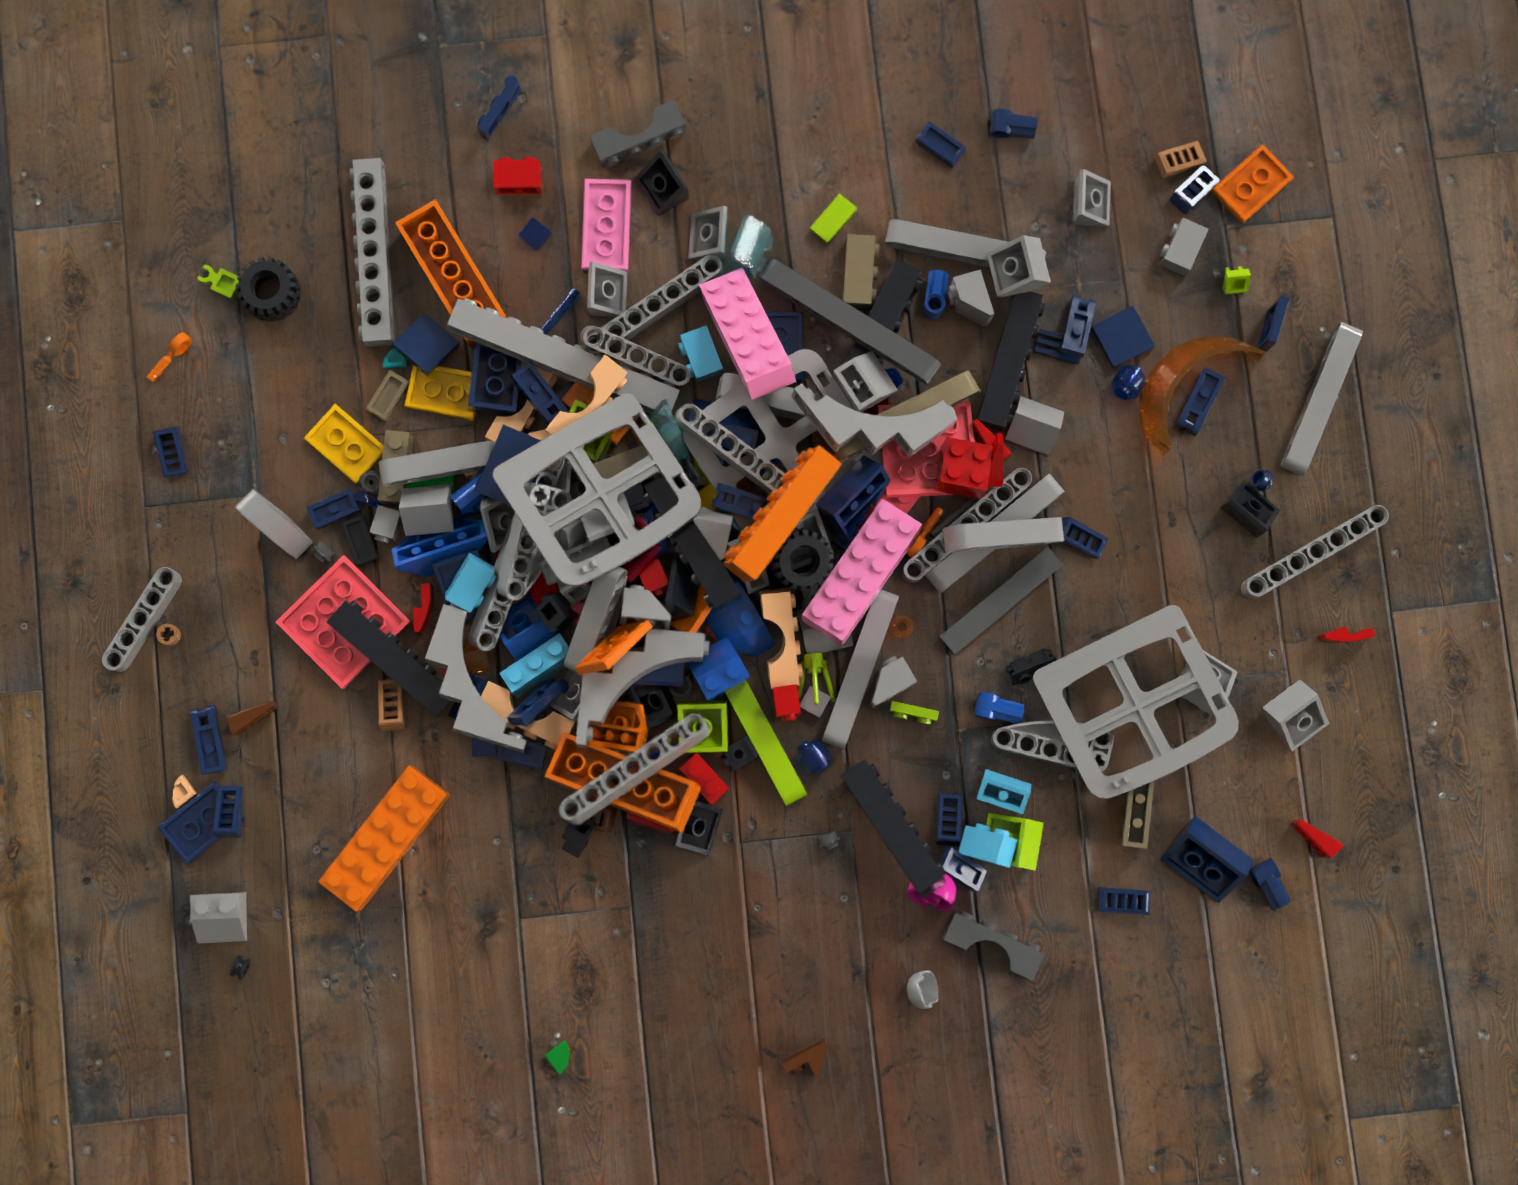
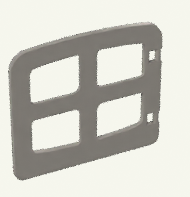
[683,349,882,532]
[493,393,701,586]
[1033,605,1239,799]

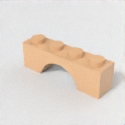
[545,355,628,435]
[485,366,558,442]
[759,588,803,689]
[481,681,577,750]

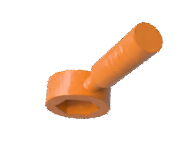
[146,332,192,382]
[906,507,944,558]

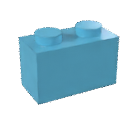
[678,325,723,383]
[445,553,496,613]
[977,769,1032,814]
[959,823,1017,868]

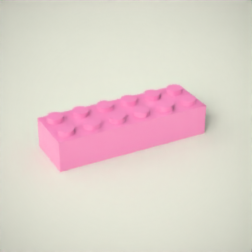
[699,268,796,400]
[802,499,922,647]

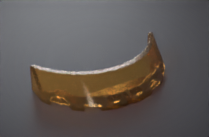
[1141,336,1266,455]

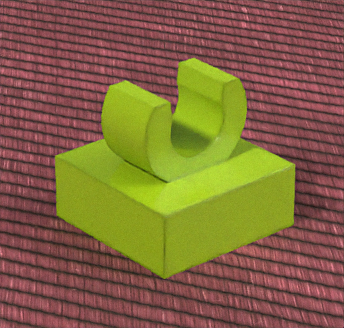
[1223,266,1251,294]

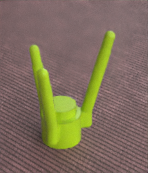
[797,653,836,705]

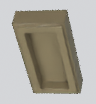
[365,370,410,423]

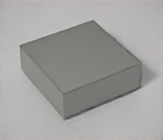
[800,685,831,718]

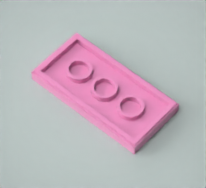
[581,179,631,272]

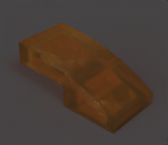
[463,621,491,674]

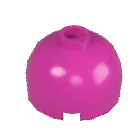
[907,874,957,911]

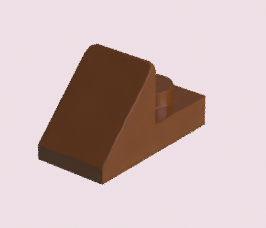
[781,1039,827,1079]

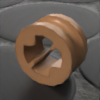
[156,624,181,646]

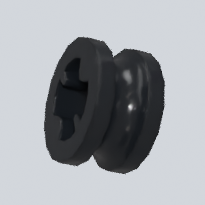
[230,955,251,980]

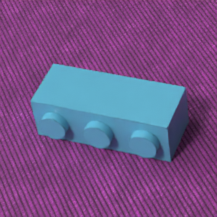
[499,633,569,698]

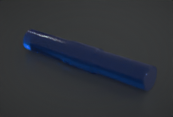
[540,288,580,335]

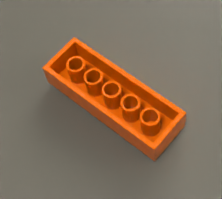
[395,199,507,347]
[722,445,842,582]
[544,732,701,833]
[318,765,451,912]

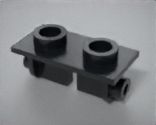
[1006,648,1056,686]

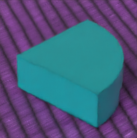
[383,348,408,369]

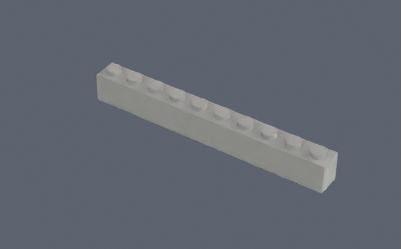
[446,298,680,420]

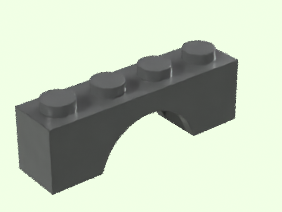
[589,99,686,168]
[941,910,1044,981]

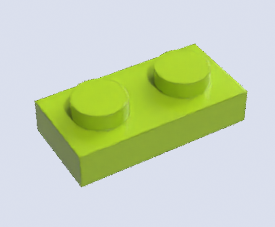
[889,701,939,725]

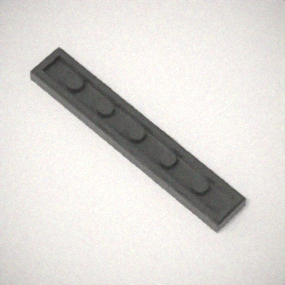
[939,547,1063,655]

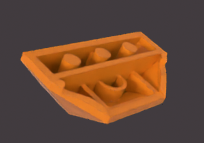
[590,701,648,754]

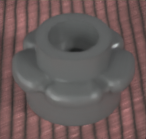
[359,471,380,494]
[313,541,335,563]
[817,830,840,851]

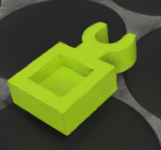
[197,265,240,300]

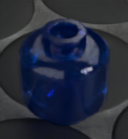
[1111,365,1147,400]
[796,739,832,775]

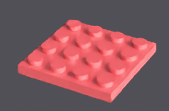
[876,401,975,498]
[276,555,411,689]

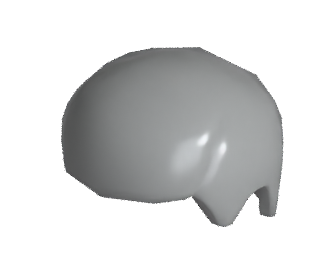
[906,970,938,1009]

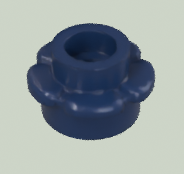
[1250,469,1273,492]

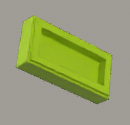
[810,194,857,245]

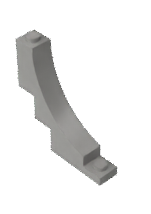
[791,383,958,458]
[425,603,526,753]
[576,629,709,748]

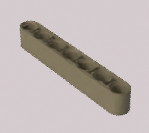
[835,371,981,462]

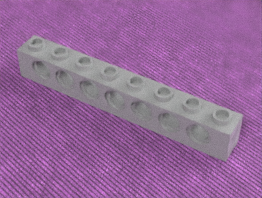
[350,158,395,347]

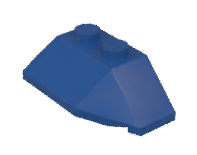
[392,517,488,577]
[705,567,776,657]

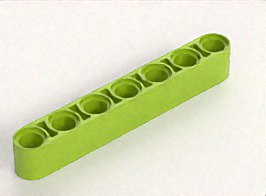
[725,681,807,806]

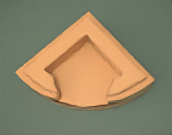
[172,775,198,809]

